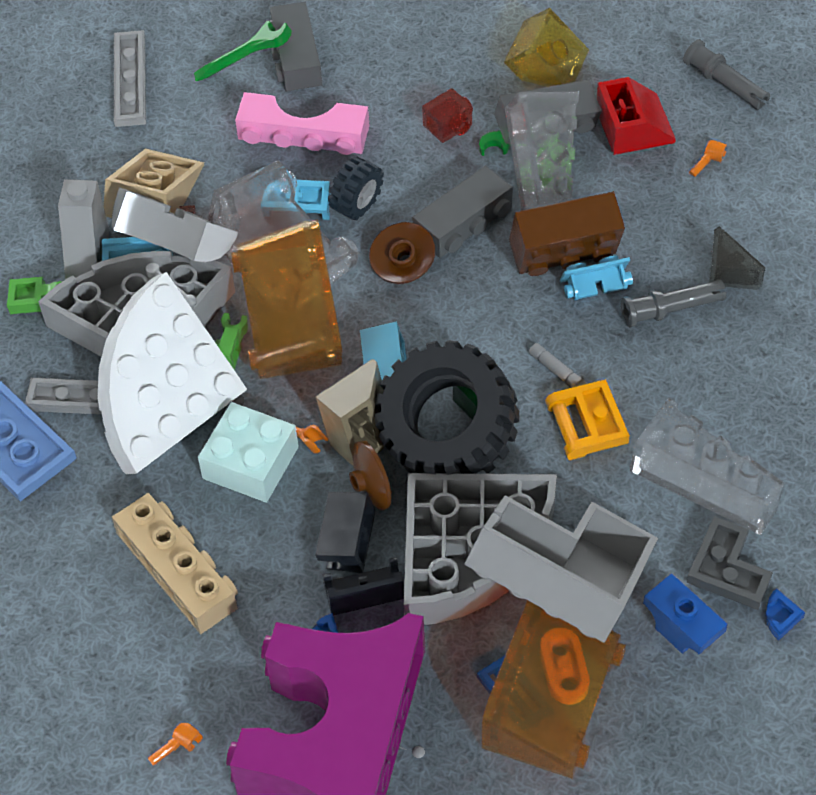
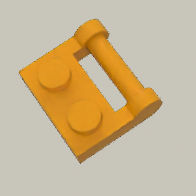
[545,379,630,460]

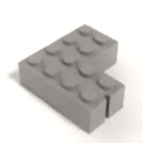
[464,495,658,643]

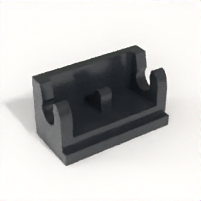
[315,492,376,573]
[323,557,404,616]

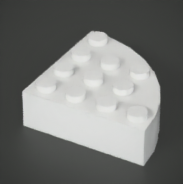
[97,272,247,474]

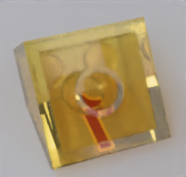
[504,7,589,87]

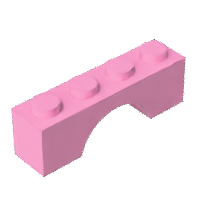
[235,92,369,155]

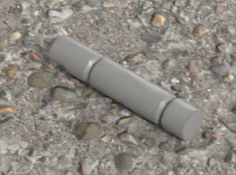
[529,343,588,388]

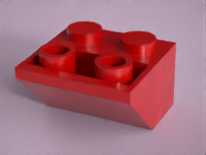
[597,77,676,155]

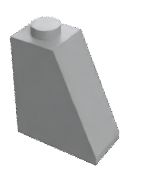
[58,179,110,279]

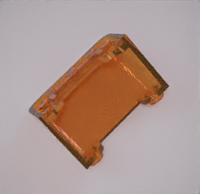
[231,219,342,379]
[482,600,627,779]

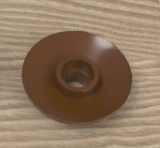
[369,222,436,284]
[349,440,391,511]

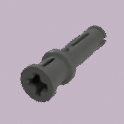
[683,39,770,110]
[621,279,726,328]

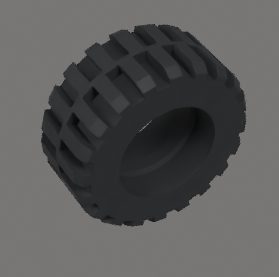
[374,340,519,475]

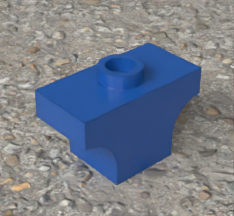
[643,573,728,654]

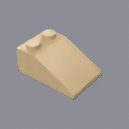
[104,149,204,218]

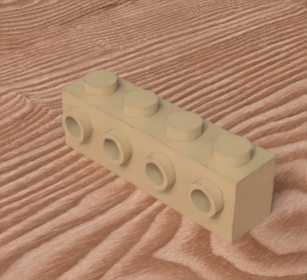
[112,493,238,634]

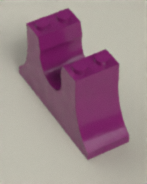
[226,613,425,795]

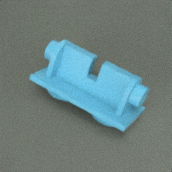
[560,256,633,301]

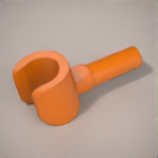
[689,140,727,177]
[296,425,328,453]
[148,723,203,765]

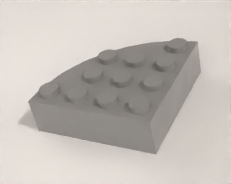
[38,251,236,357]
[404,473,557,625]

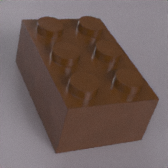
[509,191,625,276]

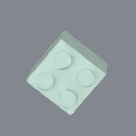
[198,402,299,503]

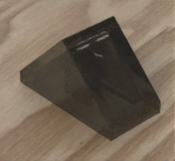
[709,226,766,290]

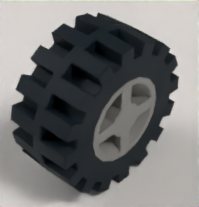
[328,156,384,221]

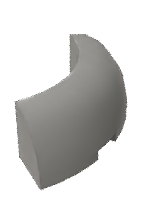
[112,187,238,262]

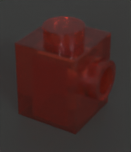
[422,88,473,143]

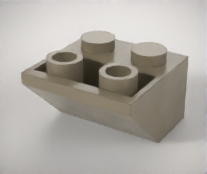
[316,359,384,465]

